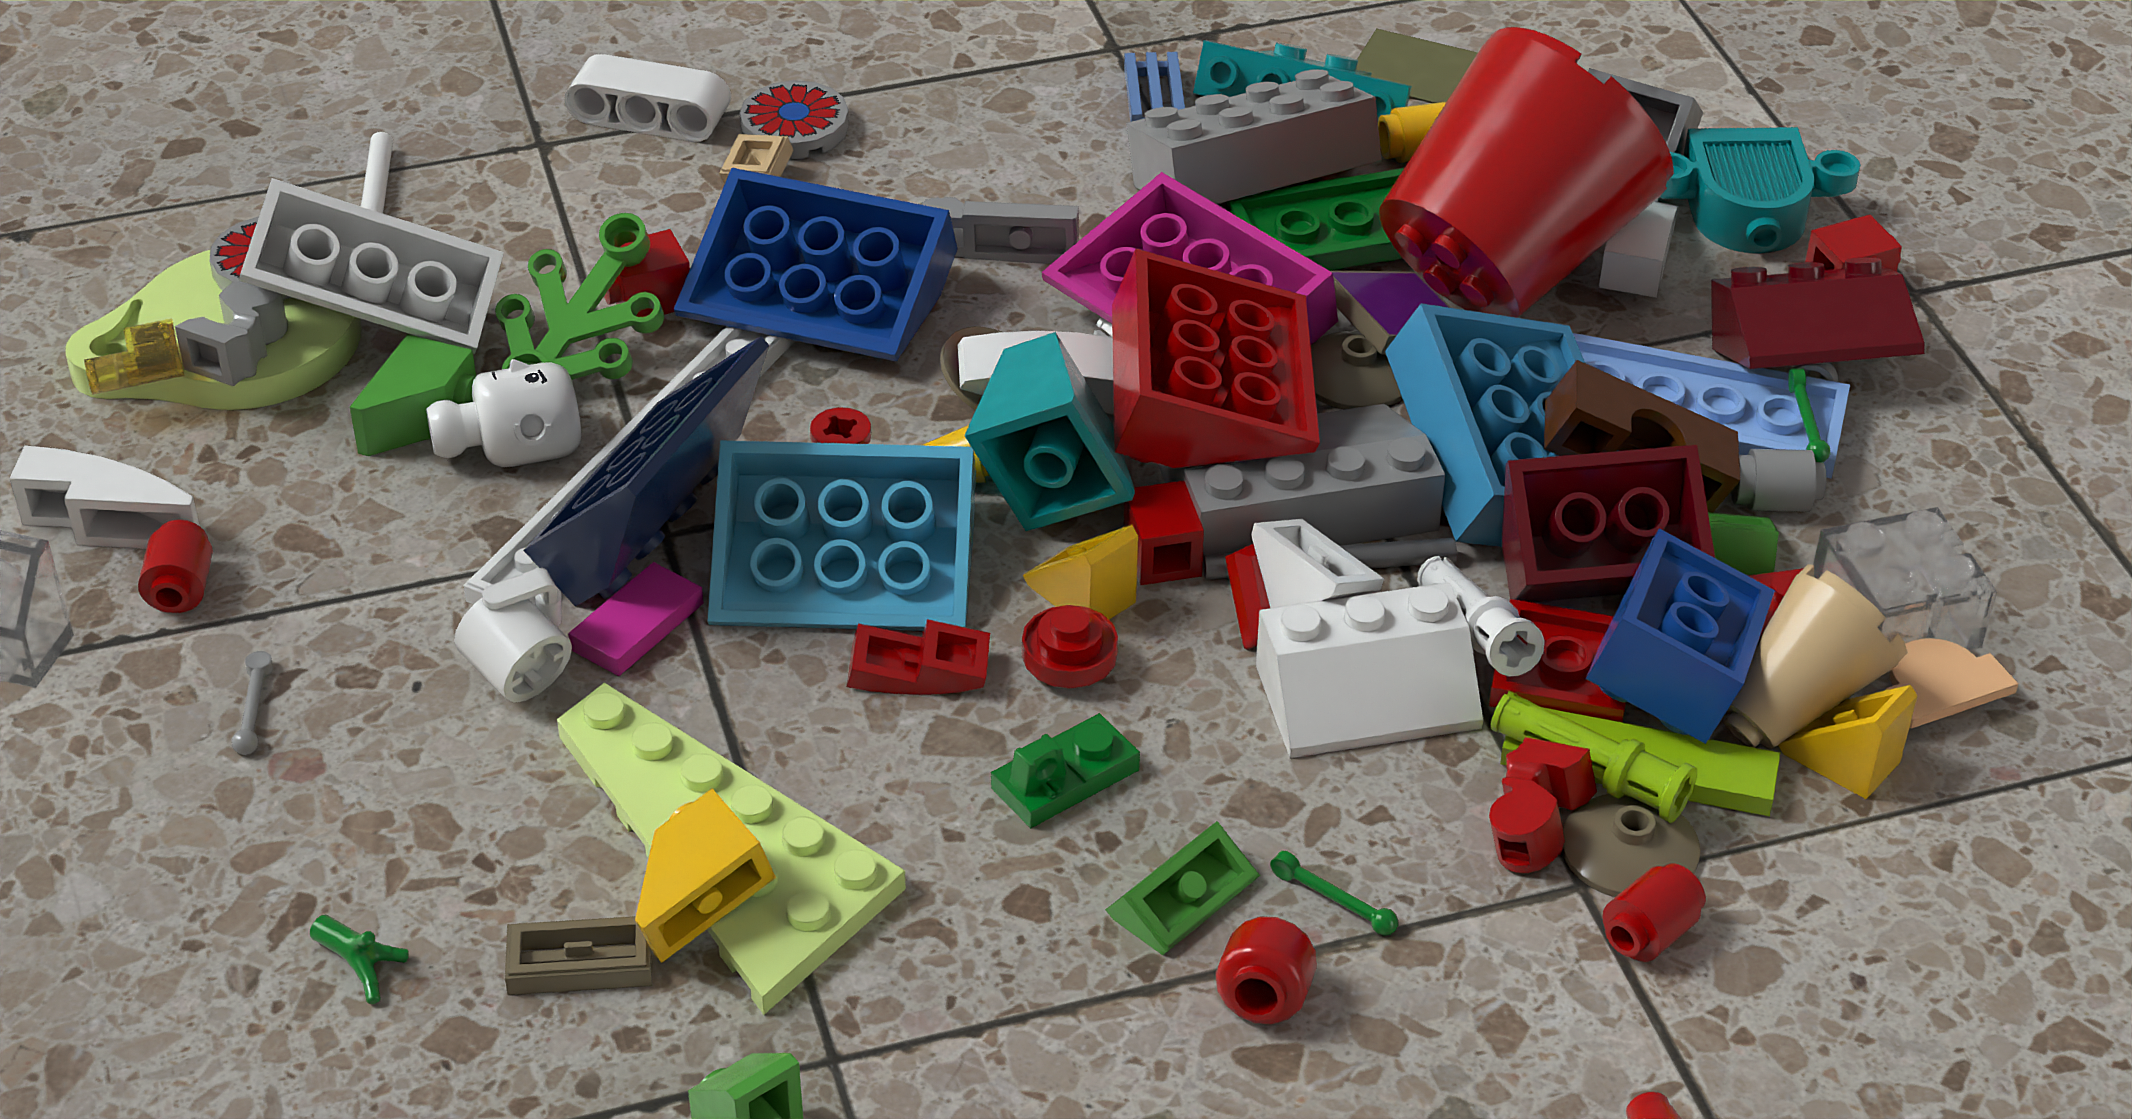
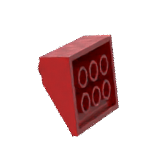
[1112,249,1320,468]

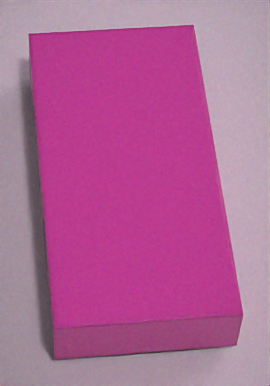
[568,562,704,676]

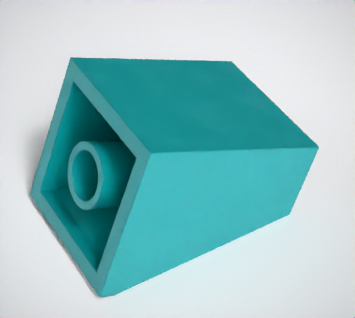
[964,332,1135,531]

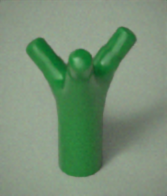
[310,914,409,1004]

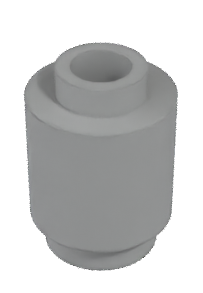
[1731,449,1826,512]

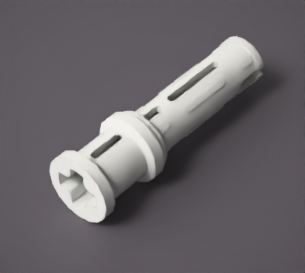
[1417,556,1545,677]

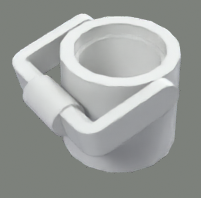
[454,568,572,703]

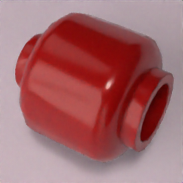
[1216,916,1317,1025]

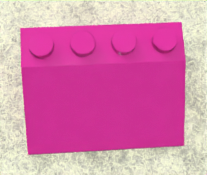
[1041,172,1338,345]

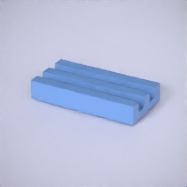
[1124,52,1185,122]

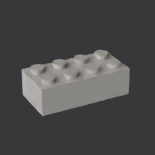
[1126,69,1381,204]

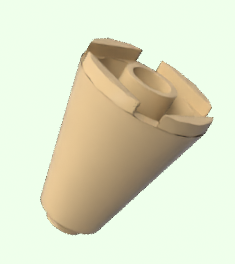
[1723,564,1908,749]

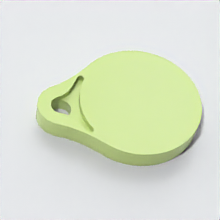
[66,250,362,410]

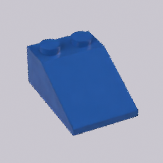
[1586,528,1775,744]

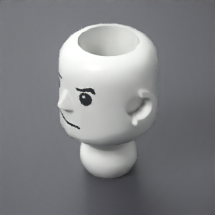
[426,359,581,467]

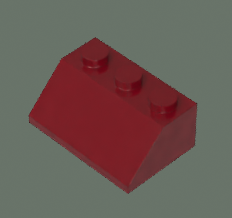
[1711,258,1925,369]
[1502,445,1715,602]

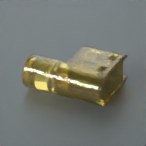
[84,318,185,395]

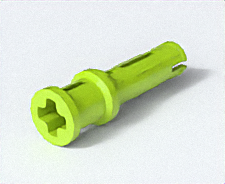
[1491,691,1697,823]

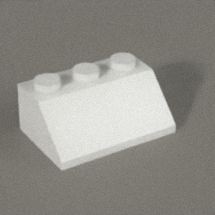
[1256,582,1483,758]

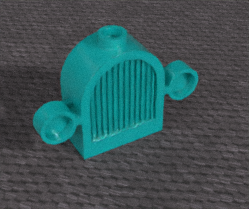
[1660,127,1861,254]

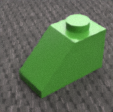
[350,334,476,456]
[688,1053,803,1119]

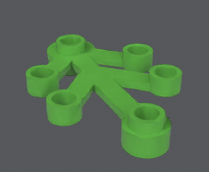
[495,213,664,380]

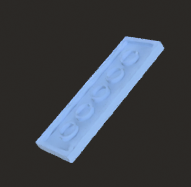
[1573,333,1850,479]

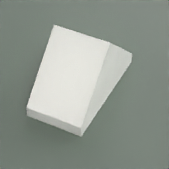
[1251,519,1384,608]

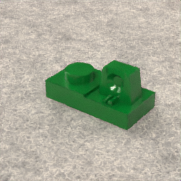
[991,713,1140,829]

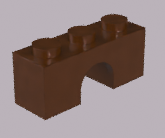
[1544,360,1740,513]

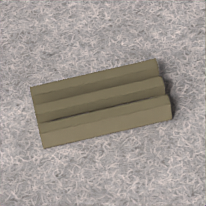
[505,916,652,995]

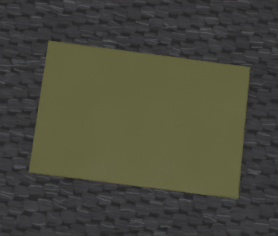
[1357,28,1478,103]

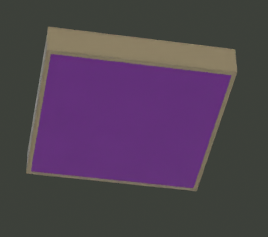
[1330,271,1451,354]

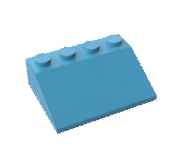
[1385,303,1619,547]

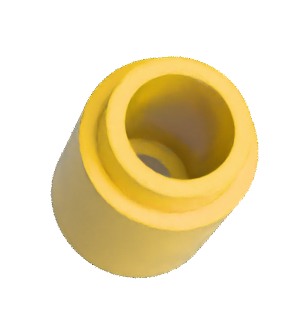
[1378,102,1446,163]

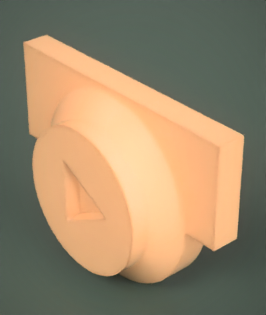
[1886,638,2018,729]

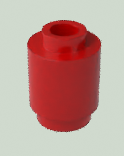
[138,520,213,613]
[1602,863,1706,962]

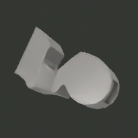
[175,280,288,386]

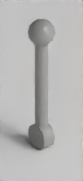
[232,651,273,755]

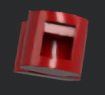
[1489,737,1597,873]

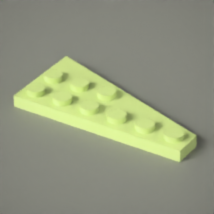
[557,683,906,1015]

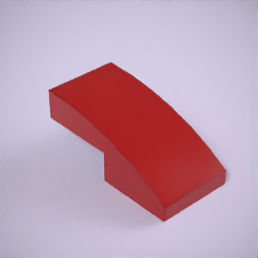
[846,619,991,695]

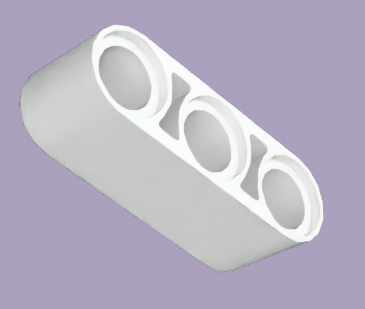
[564,54,731,142]

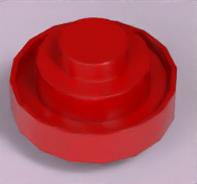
[1022,605,1118,688]

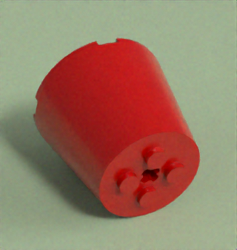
[1379,27,1674,318]

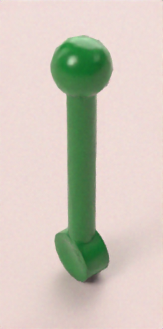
[1788,369,1830,462]
[1270,851,1399,936]

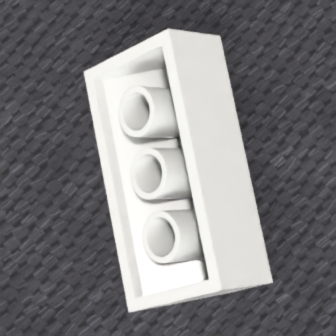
[239,178,504,354]

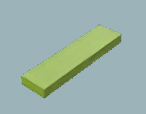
[1500,707,1780,817]

